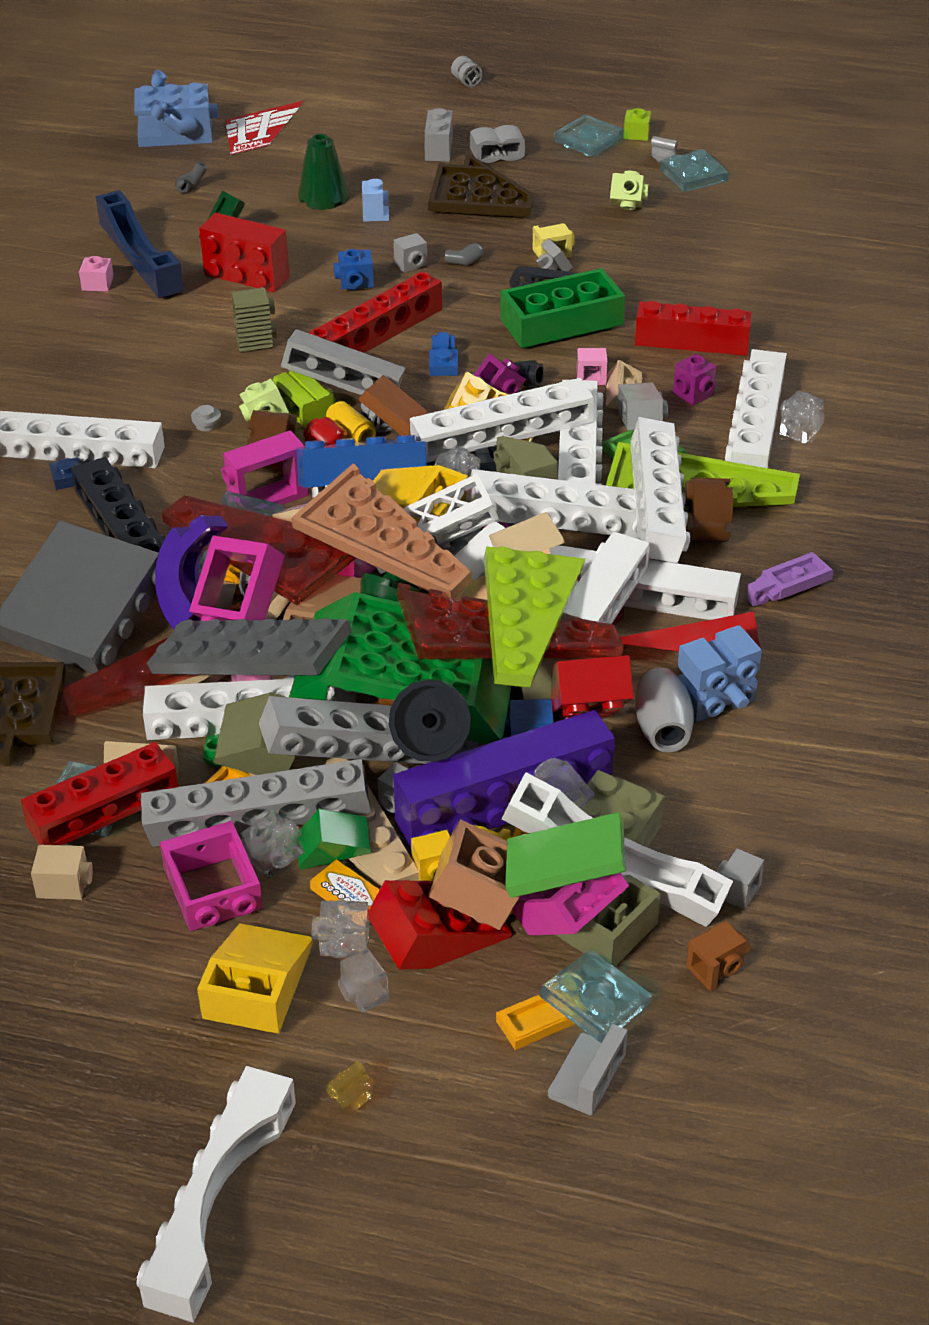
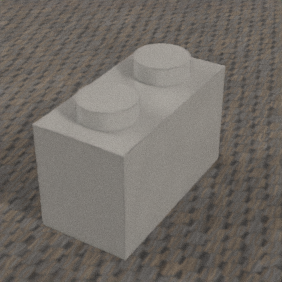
[424,108,453,161]
[618,382,668,430]

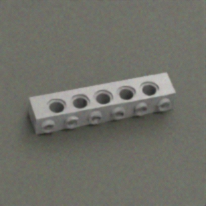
[259,696,479,764]
[141,759,371,847]

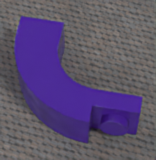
[155,515,228,630]

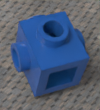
[333,249,374,290]

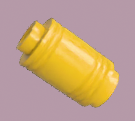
[326,401,376,443]

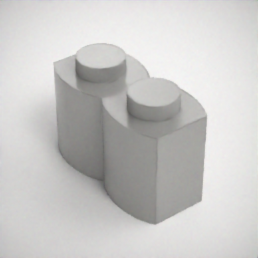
[470,125,525,163]

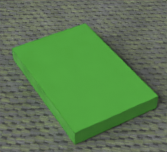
[506,812,626,898]

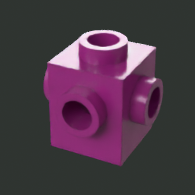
[474,353,526,395]
[673,354,717,406]

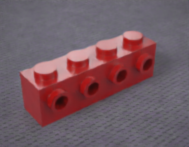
[635,301,752,356]
[21,742,178,845]

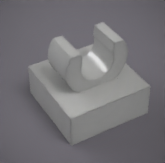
[537,238,573,272]

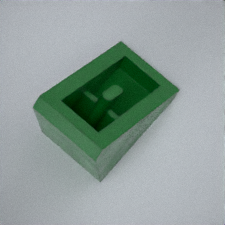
[296,809,372,870]

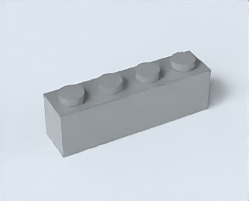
[281,329,405,395]

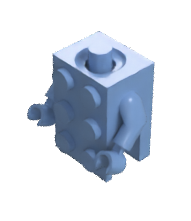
[134,70,219,147]

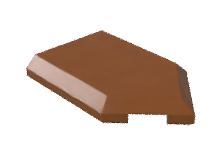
[359,375,428,435]

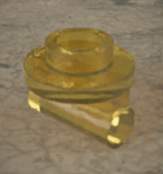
[326,1061,375,1111]

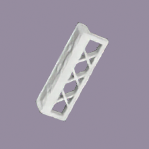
[376,473,499,574]

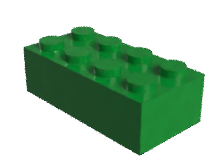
[500,268,625,348]

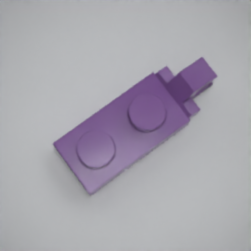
[746,552,833,607]

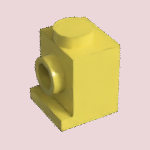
[532,223,575,258]

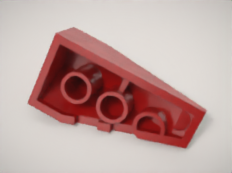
[619,612,761,652]

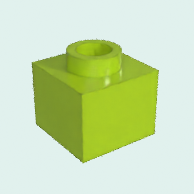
[624,108,651,141]

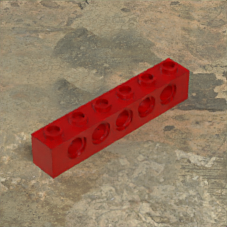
[308,271,442,353]

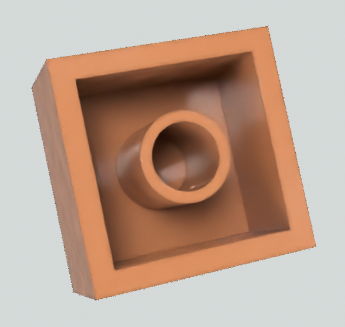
[429,819,520,930]

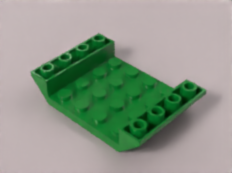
[289,592,511,745]

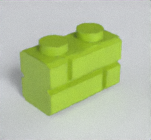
[273,370,335,428]

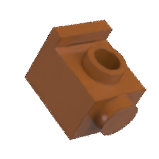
[686,921,751,992]

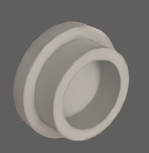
[191,405,221,431]

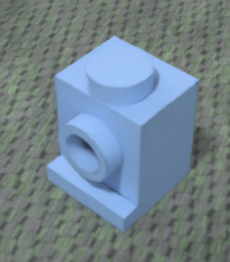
[362,179,389,222]

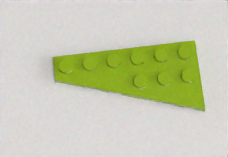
[606,442,800,510]
[484,546,586,688]

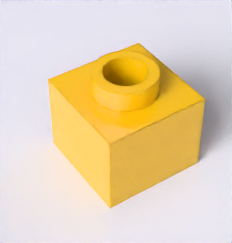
[411,830,450,881]

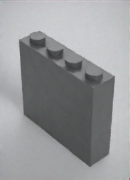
[0,520,159,676]

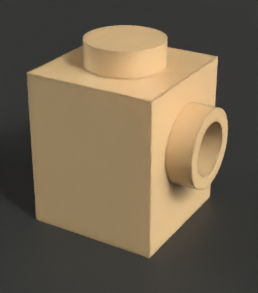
[31,845,93,900]

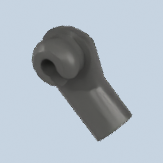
[175,161,208,194]
[445,243,484,266]

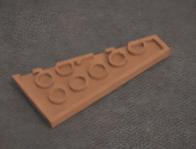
[291,463,472,602]

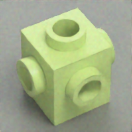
[610,171,649,210]
[239,379,289,422]

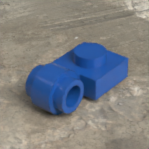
[429,332,458,376]

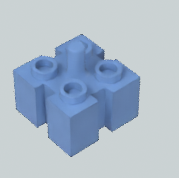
[678,625,762,722]

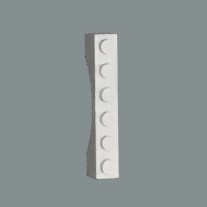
[502,773,733,927]
[137,1066,296,1323]

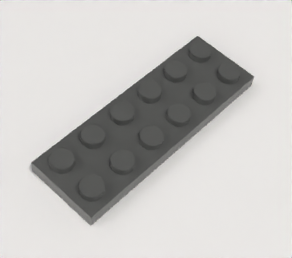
[147,618,352,675]

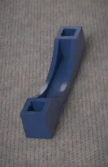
[96,190,184,298]

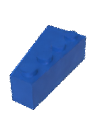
[296,435,426,488]

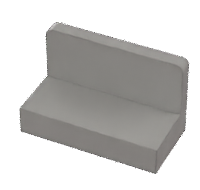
[548,1024,628,1116]

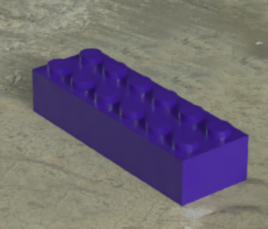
[393,710,615,854]

